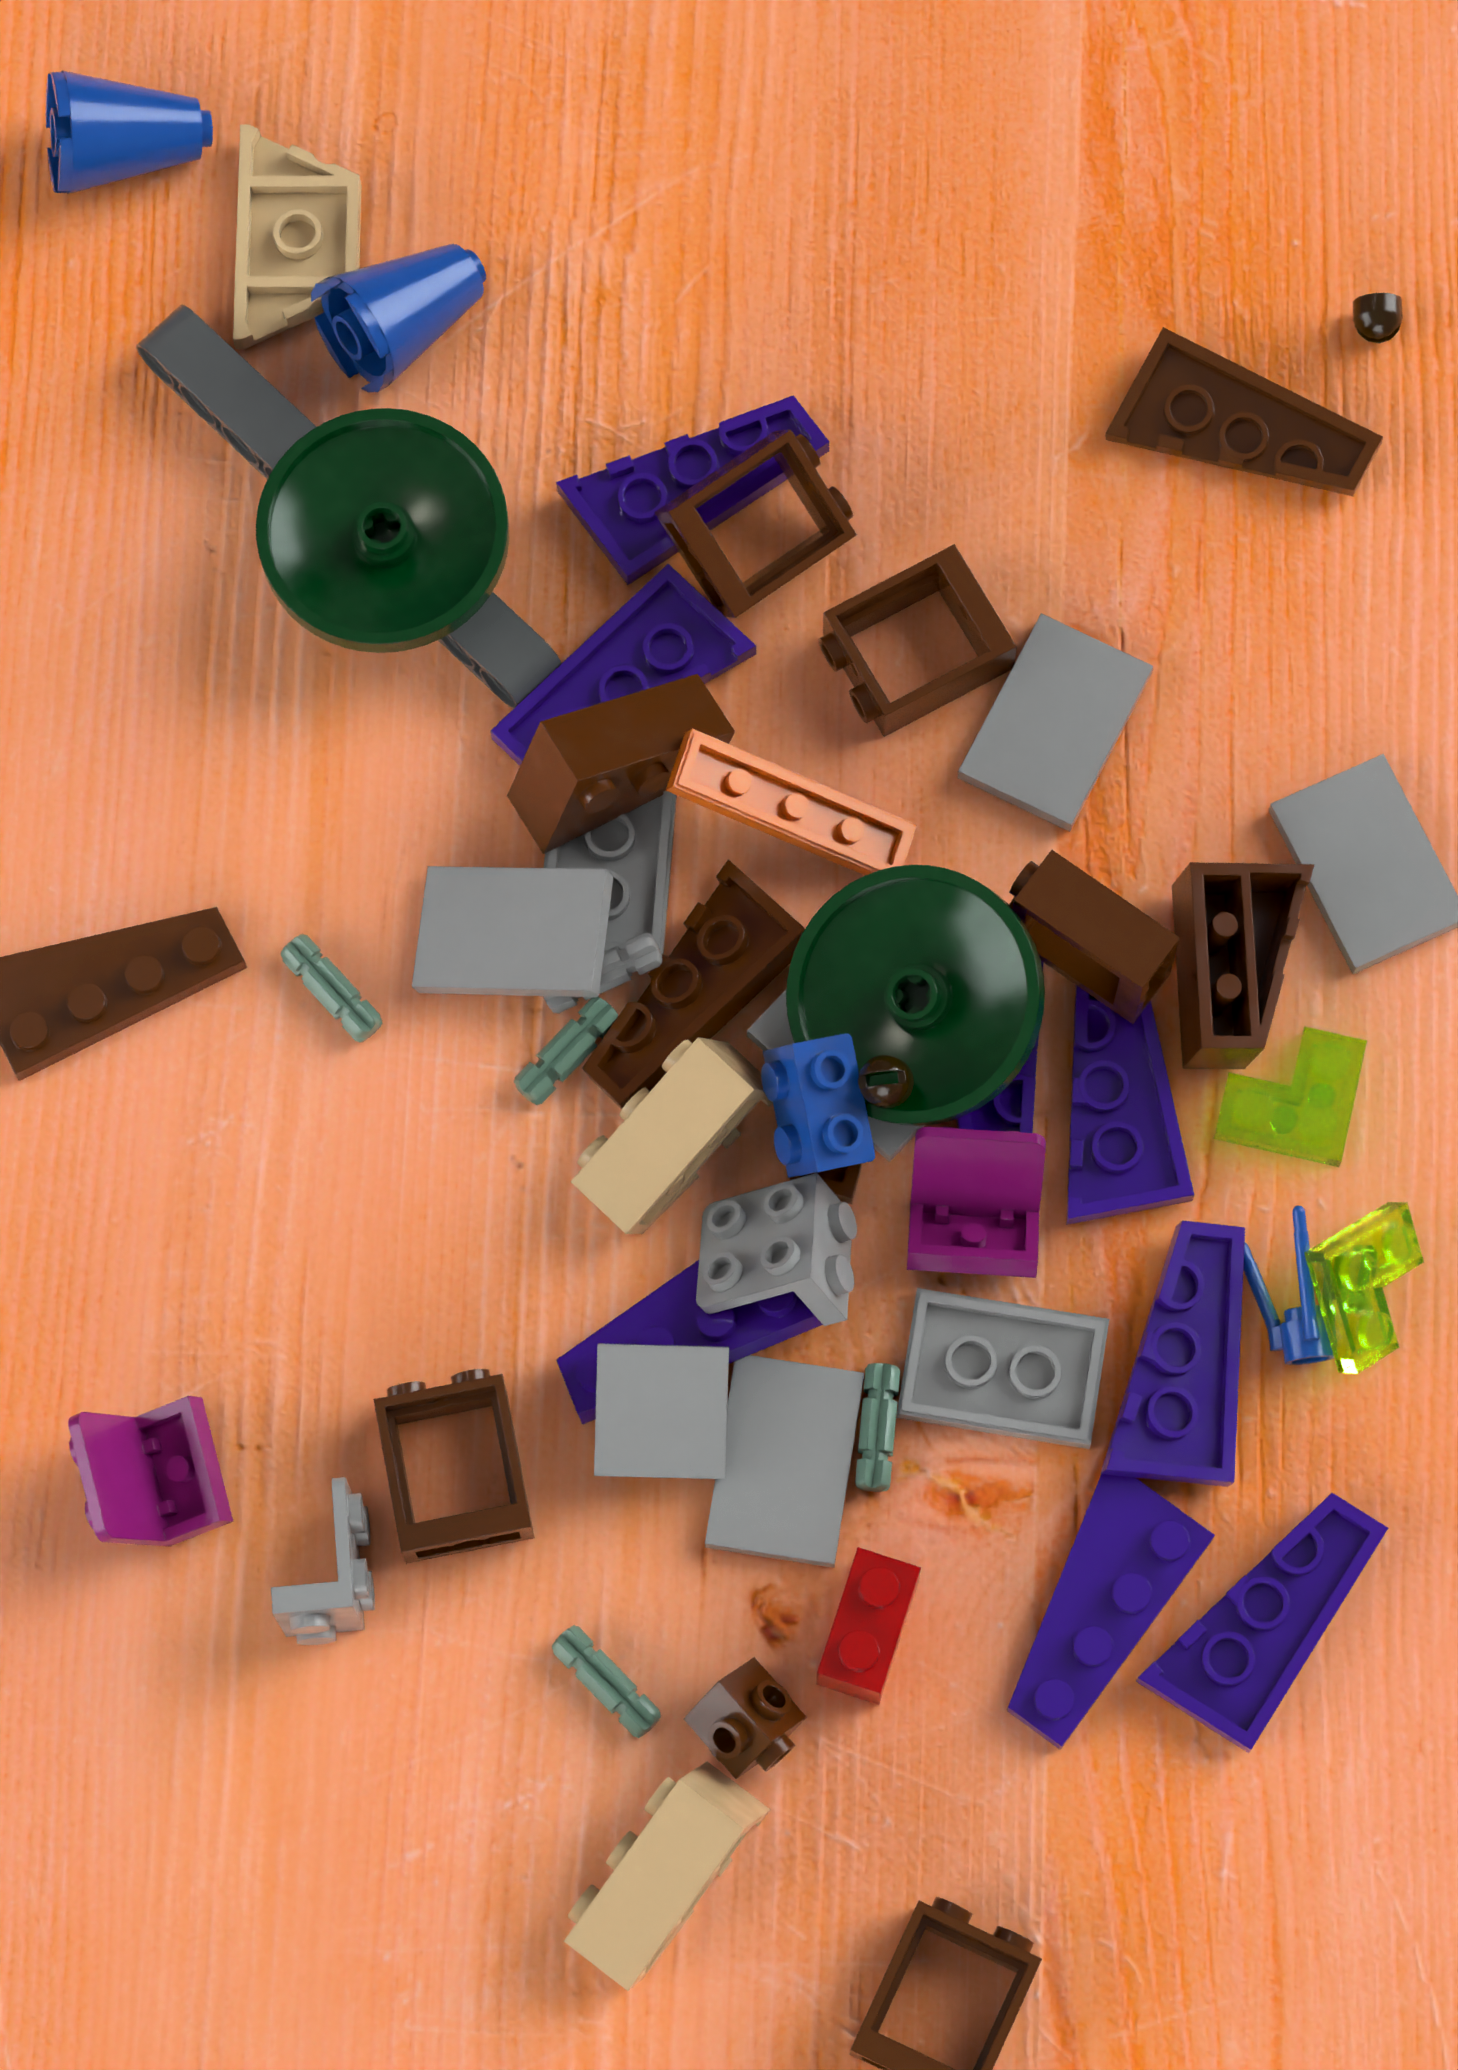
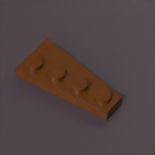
[1105,327,1383,496]
[582,859,805,1109]
[0,907,247,1081]

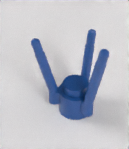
[1243,1206,1343,1365]

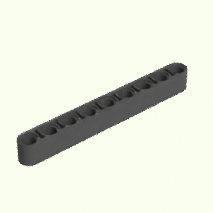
[136,305,562,709]

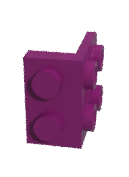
[907,1127,1046,1278]
[68,1396,233,1546]

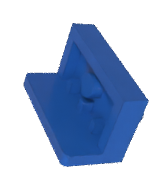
[761,1033,875,1178]

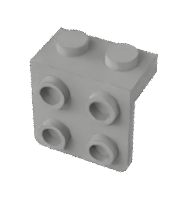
[696,1173,857,1326]
[271,1477,375,1645]

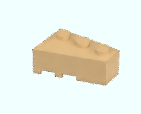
[571,1037,773,1234]
[564,1761,771,1991]

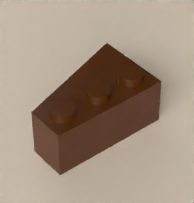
[507,674,735,854]
[1172,862,1315,1069]

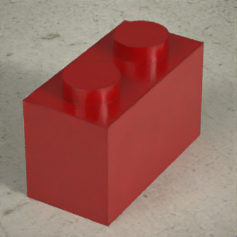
[816,1547,921,1705]

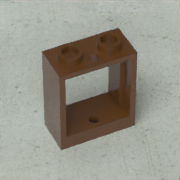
[654,429,857,618]
[818,544,1017,737]
[1009,850,1180,1024]
[373,1369,535,1564]
[849,1897,1042,2070]

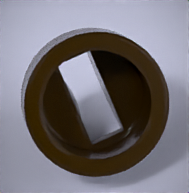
[1353,293,1403,344]
[858,1055,914,1108]

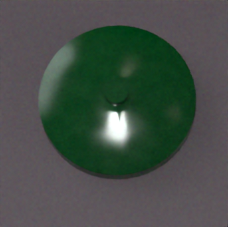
[256,408,509,653]
[786,865,1045,1126]

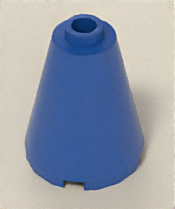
[45,70,213,194]
[311,244,486,393]

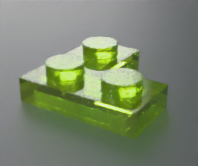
[1213,1026,1367,1167]
[1304,1202,1424,1374]

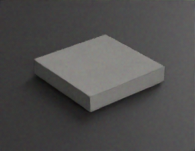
[594,1343,729,1479]

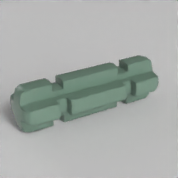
[281,934,382,1042]
[514,997,618,1105]
[855,1363,900,1492]
[552,1625,661,1738]

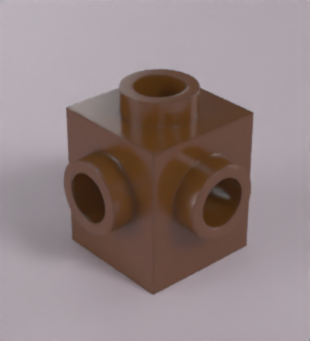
[684,1657,807,1779]

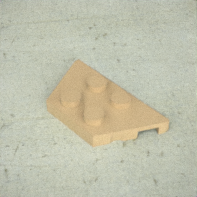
[233,125,362,349]

